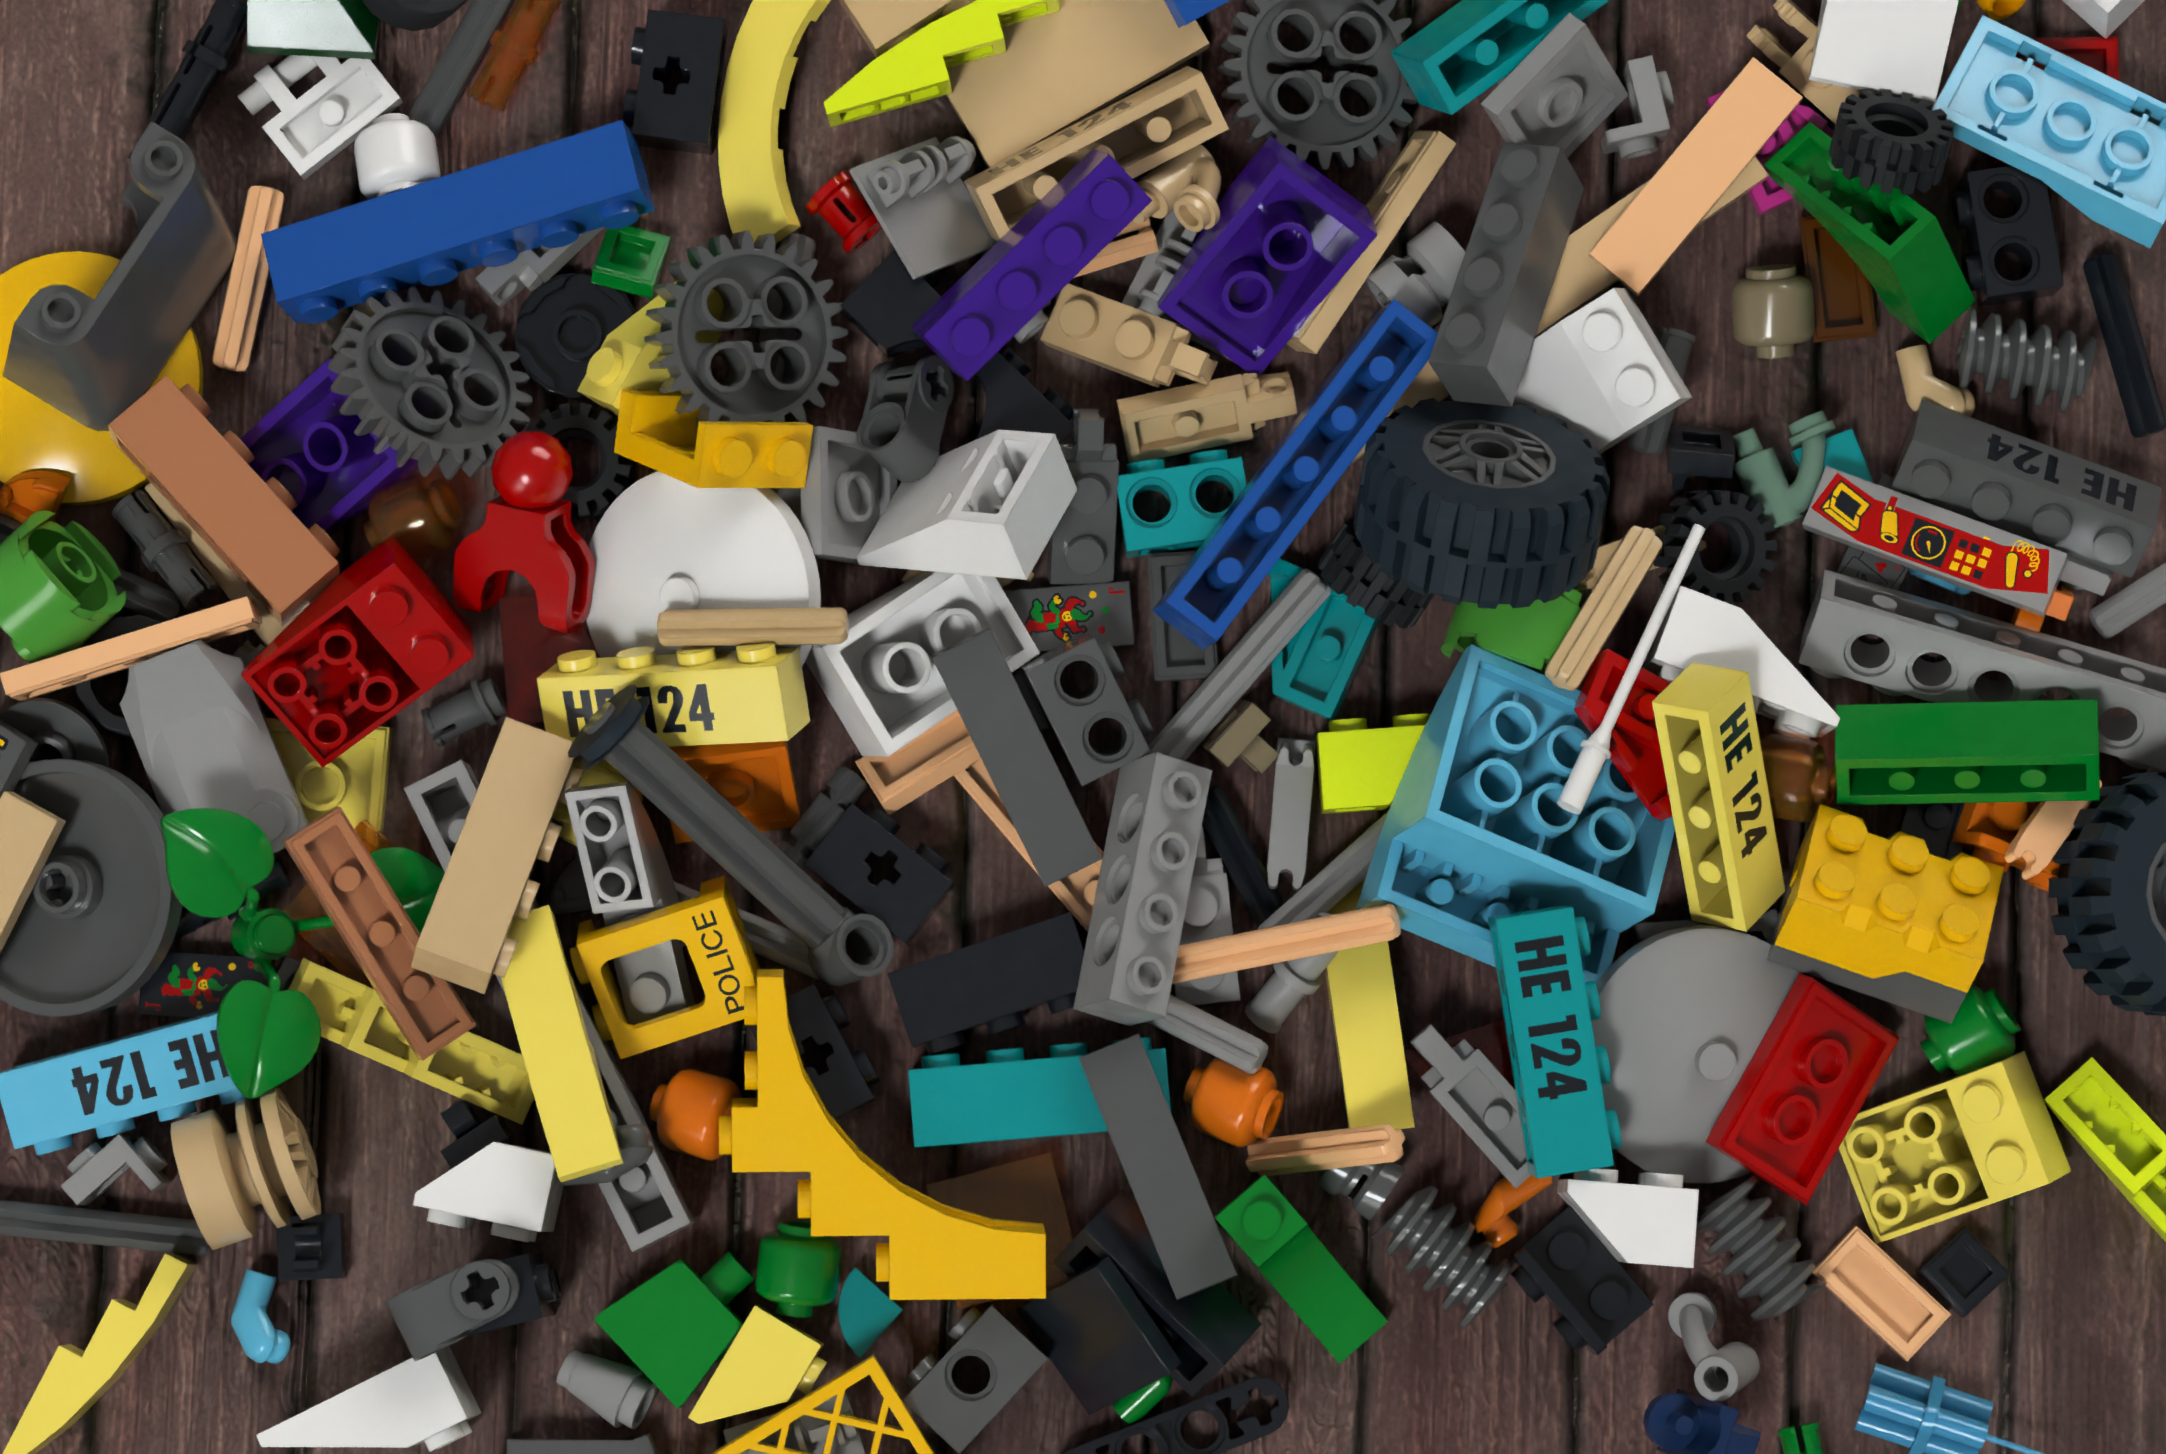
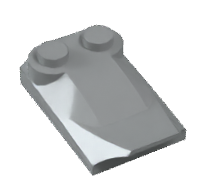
[119,639,309,853]

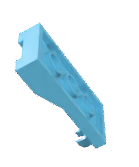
[1931,15,2166,248]

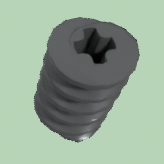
[1954,307,2096,413]
[1696,1175,1827,1321]
[1371,1185,1512,1329]

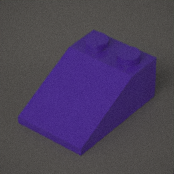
[1157,136,1378,377]
[240,357,419,536]

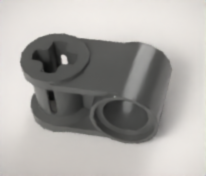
[857,355,954,483]
[386,1259,520,1361]

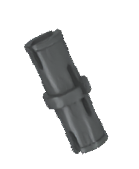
[112,490,220,611]

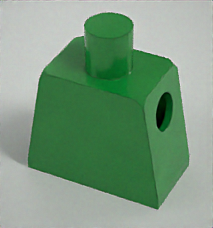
[594,1251,755,1409]

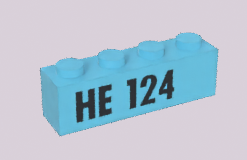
[0,1011,245,1155]

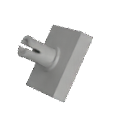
[1481,13,1629,158]
[777,426,897,567]

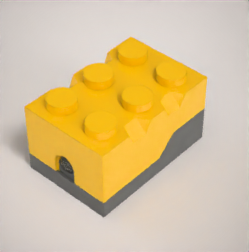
[1767,804,2004,1024]

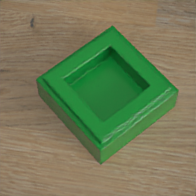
[591,226,671,299]

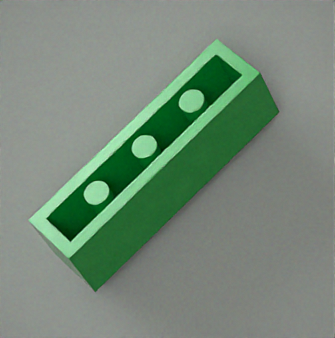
[1835,699,2100,805]

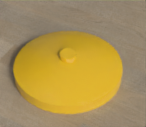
[0,251,203,506]

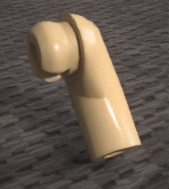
[1895,345,1975,417]

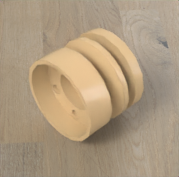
[170,1088,321,1250]

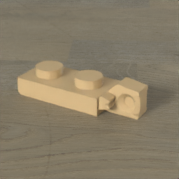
[1040,283,1217,388]
[1116,372,1297,463]

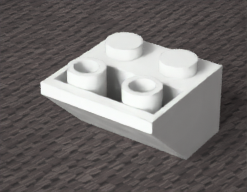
[413,1142,564,1242]
[1557,1168,1699,1268]

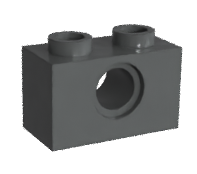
[903,1304,1049,1454]

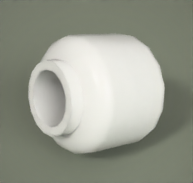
[354,113,441,200]

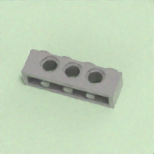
[1073,752,1212,1026]

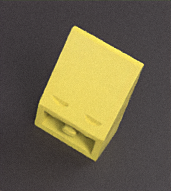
[1839,1051,2071,1244]

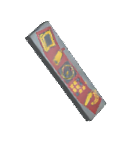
[1802,466,2068,618]

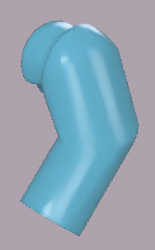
[231,1268,291,1364]

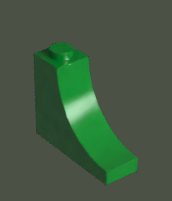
[1764,122,1976,344]
[1213,1174,1388,1364]

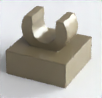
[1199,699,1279,774]

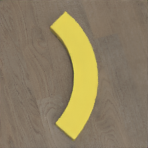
[718,0,831,244]

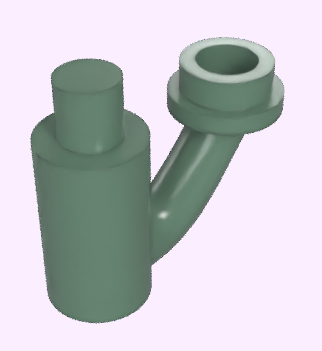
[1733,411,1836,535]

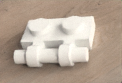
[237,55,403,180]

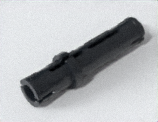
[128,0,247,159]

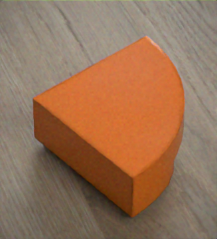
[0,470,71,523]

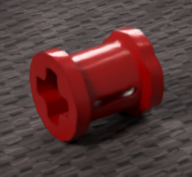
[806,170,882,255]

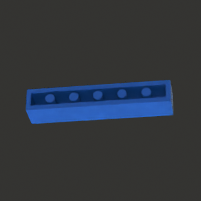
[261,120,655,324]
[1152,299,1438,650]

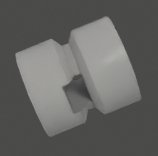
[1365,221,1465,328]

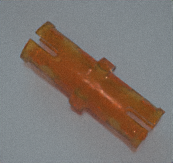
[468,0,561,113]

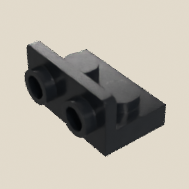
[1510,1205,1654,1355]

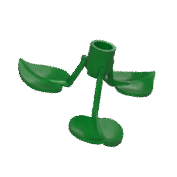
[160,808,445,1099]

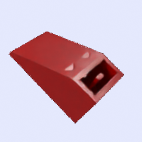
[241,535,475,768]

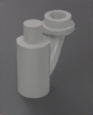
[1668,1292,1760,1402]

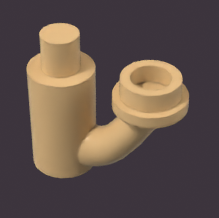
[1132,144,1221,232]

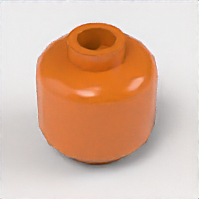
[1184,1057,1284,1147]
[649,1069,743,1160]

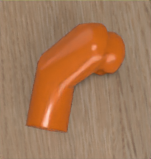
[1474,1175,1553,1248]

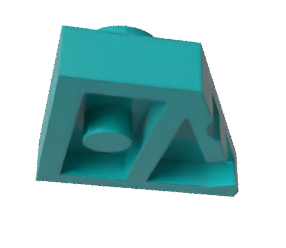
[1268,558,1381,721]

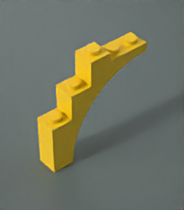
[719,969,1046,1300]

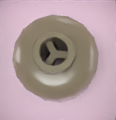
[1731,264,1815,359]

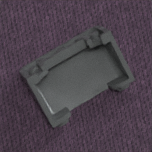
[3,121,236,431]

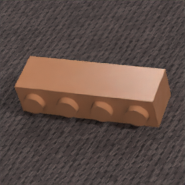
[108,375,340,626]

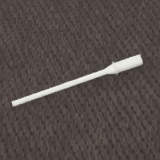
[1557,524,1705,814]

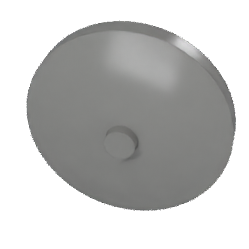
[1591,925,1804,1183]

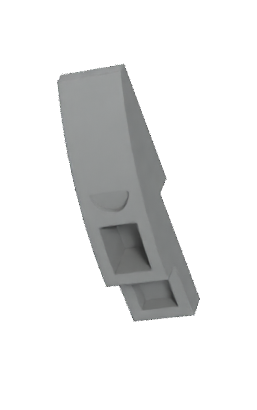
[565,781,695,1024]

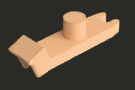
[2004,780,2102,880]

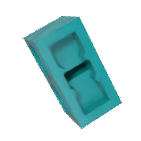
[1117,450,1246,559]

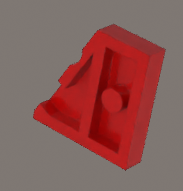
[1573,648,1672,821]

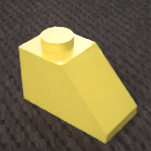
[688,1304,827,1424]

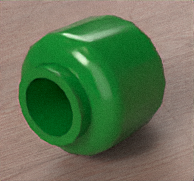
[1920,985,2021,1076]
[755,1220,842,1318]

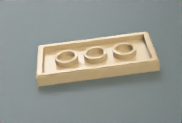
[946,0,1210,168]

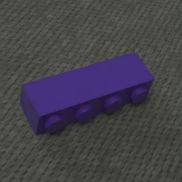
[911,148,1152,381]

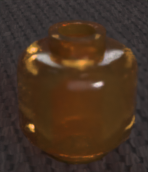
[364,472,464,563]
[1760,734,1837,822]

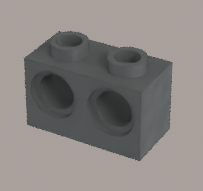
[1021,631,1154,786]

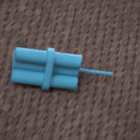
[1854,1363,2045,1454]

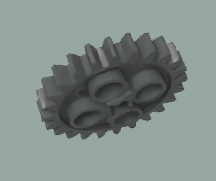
[1218,0,1418,174]
[644,231,848,428]
[328,287,532,480]

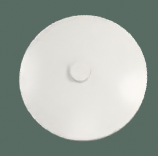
[586,471,821,666]

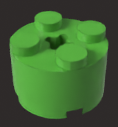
[0,510,126,663]
[1441,589,1582,675]

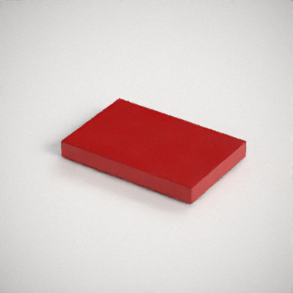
[1705,974,1900,1205]

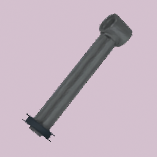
[568,685,894,986]

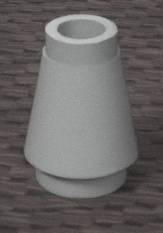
[556,1349,657,1429]

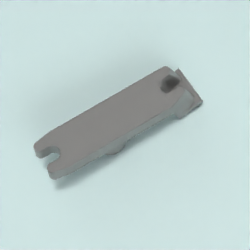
[1267,737,1316,891]

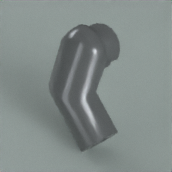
[562,1124,653,1186]

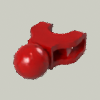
[453,431,595,634]

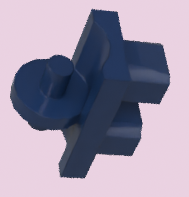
[1643,1389,1761,1454]

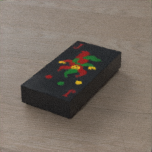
[138,952,274,1018]

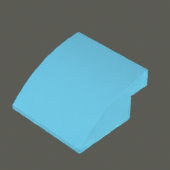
[1356,644,1675,984]

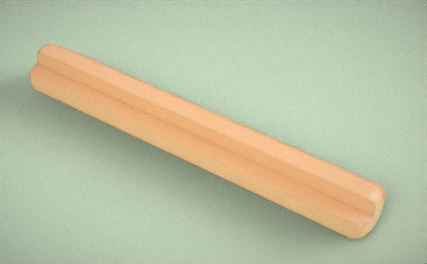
[1172,903,1401,984]

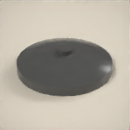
[0,759,182,1017]

